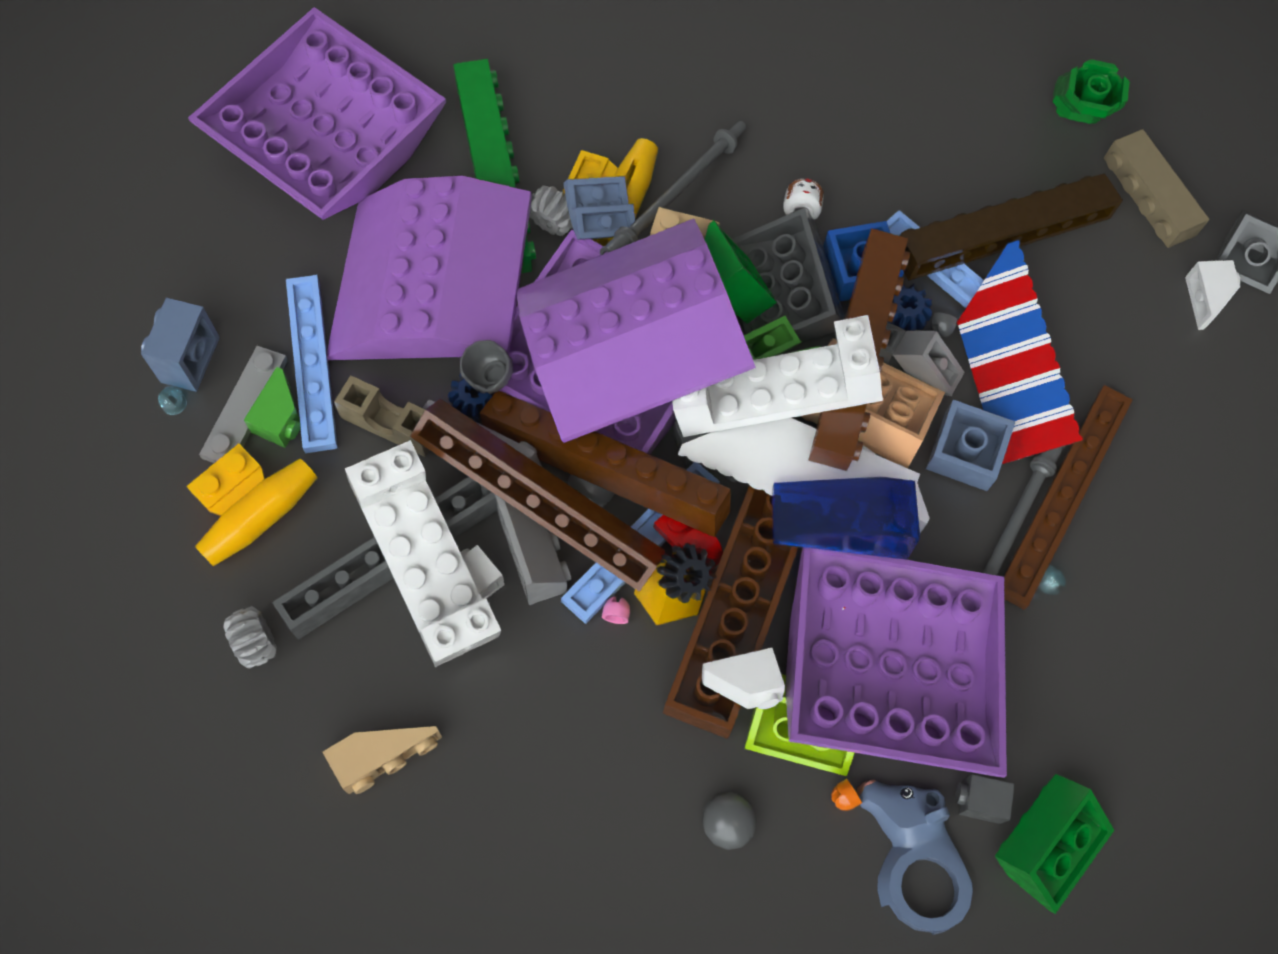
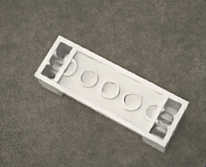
[672,315,883,437]
[345,440,501,667]

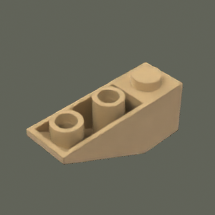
[323,726,442,794]

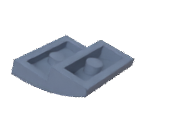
[563,176,635,240]

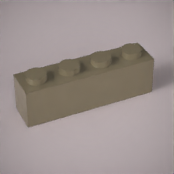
[1104,129,1210,248]

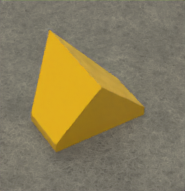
[634,563,705,625]

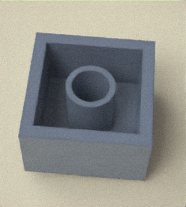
[141,298,220,392]
[926,400,1015,491]

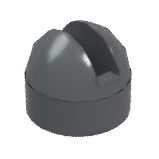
[931,312,957,338]

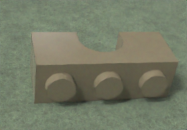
[334,375,430,457]

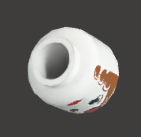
[784,178,824,220]

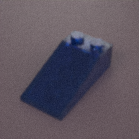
[772,477,920,560]

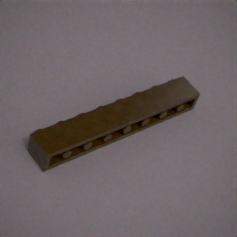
[899,173,1123,281]

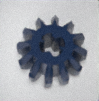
[887,284,932,331]
[448,373,495,423]

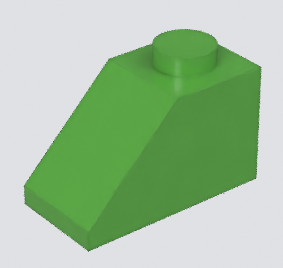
[744,316,801,360]
[244,367,301,448]

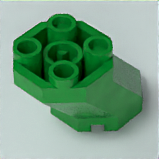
[1053,59,1130,124]

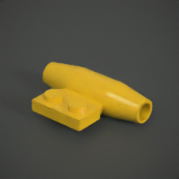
[563,138,658,246]
[186,443,318,567]

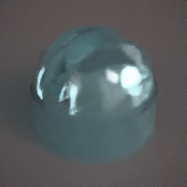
[158,386,187,415]
[1038,565,1066,595]

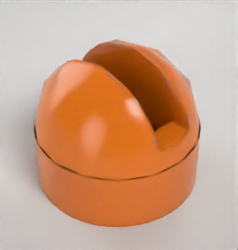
[831,778,862,811]

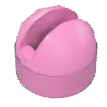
[602,597,630,624]

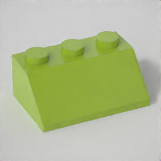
[745,674,854,776]

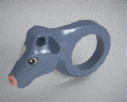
[857,780,973,935]

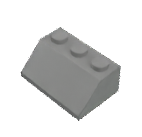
[495,495,571,605]

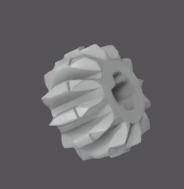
[529,185,573,236]
[223,606,277,668]

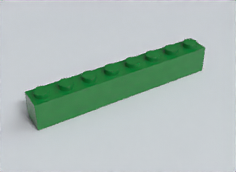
[453,59,536,274]

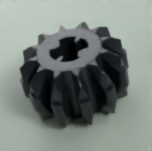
[656,543,717,603]

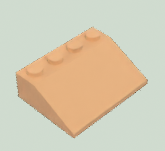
[801,338,945,468]

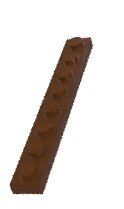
[1003,385,1133,610]

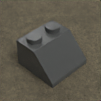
[1216,209,1278,294]

